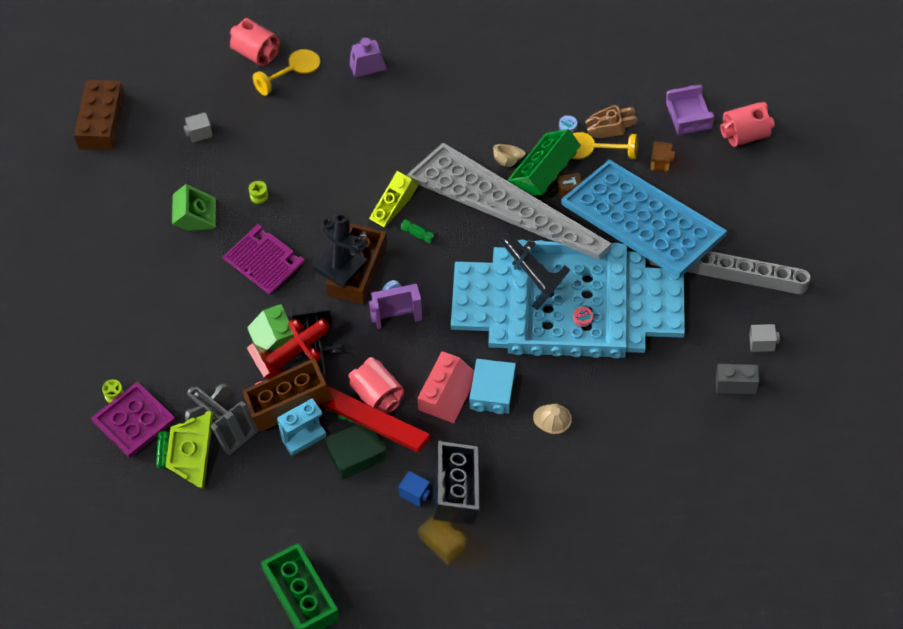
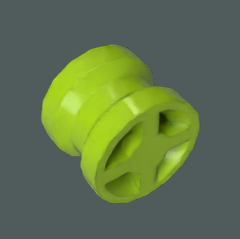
[249,181,268,204]
[102,380,124,403]

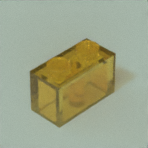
[418,516,466,564]

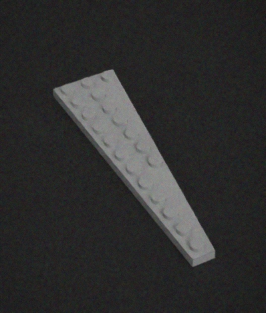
[406,143,611,260]

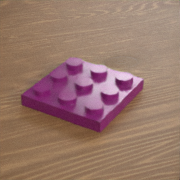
[91,382,176,458]

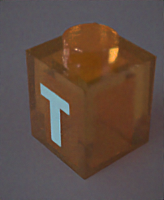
[557,173,584,200]

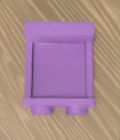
[666,85,714,135]
[369,284,422,329]

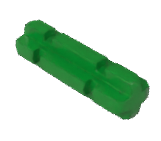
[401,219,435,244]
[156,431,169,469]

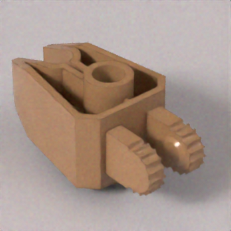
[586,105,637,138]

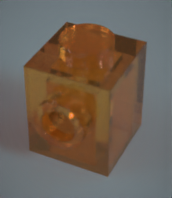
[650,141,675,172]

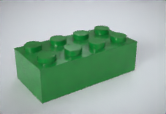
[507,129,581,196]
[261,543,340,629]

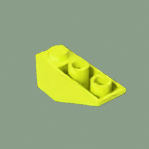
[369,171,419,228]

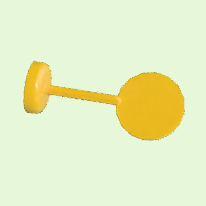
[253,50,320,96]
[572,132,638,160]

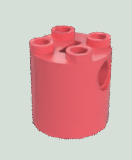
[230,18,280,66]
[721,102,775,147]
[348,357,404,413]

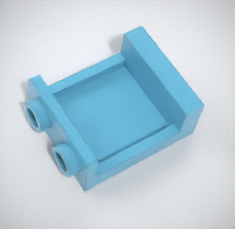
[469,359,515,414]
[277,399,327,456]

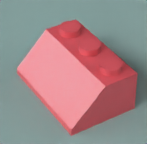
[417,351,474,424]

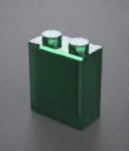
[324,424,387,480]

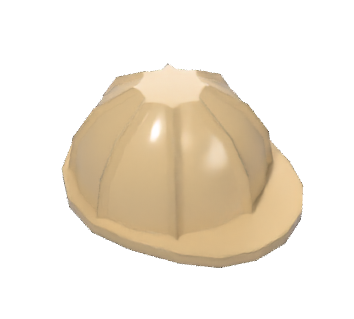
[493,144,526,167]
[533,403,572,434]

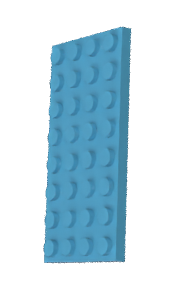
[561,160,727,278]

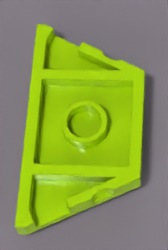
[166,411,214,489]

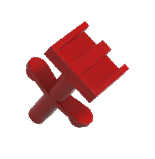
[247,318,330,379]

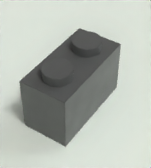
[716,364,759,394]

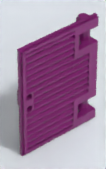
[222,224,305,295]

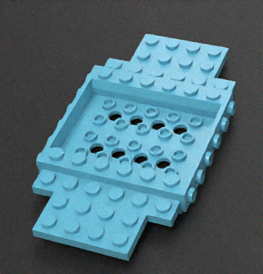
[451,240,684,358]

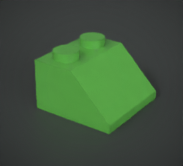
[172,184,216,231]
[247,304,295,352]

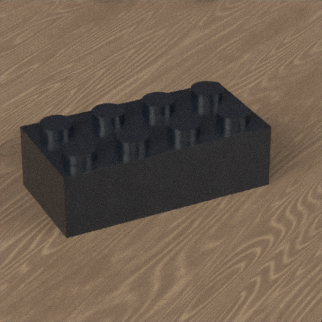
[433,441,479,525]

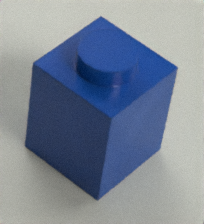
[398,471,432,507]

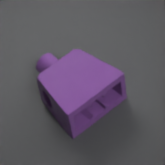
[350,38,386,77]

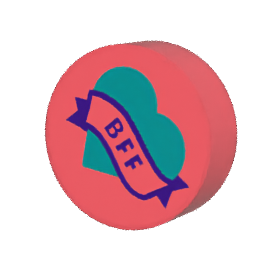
[573,307,593,327]

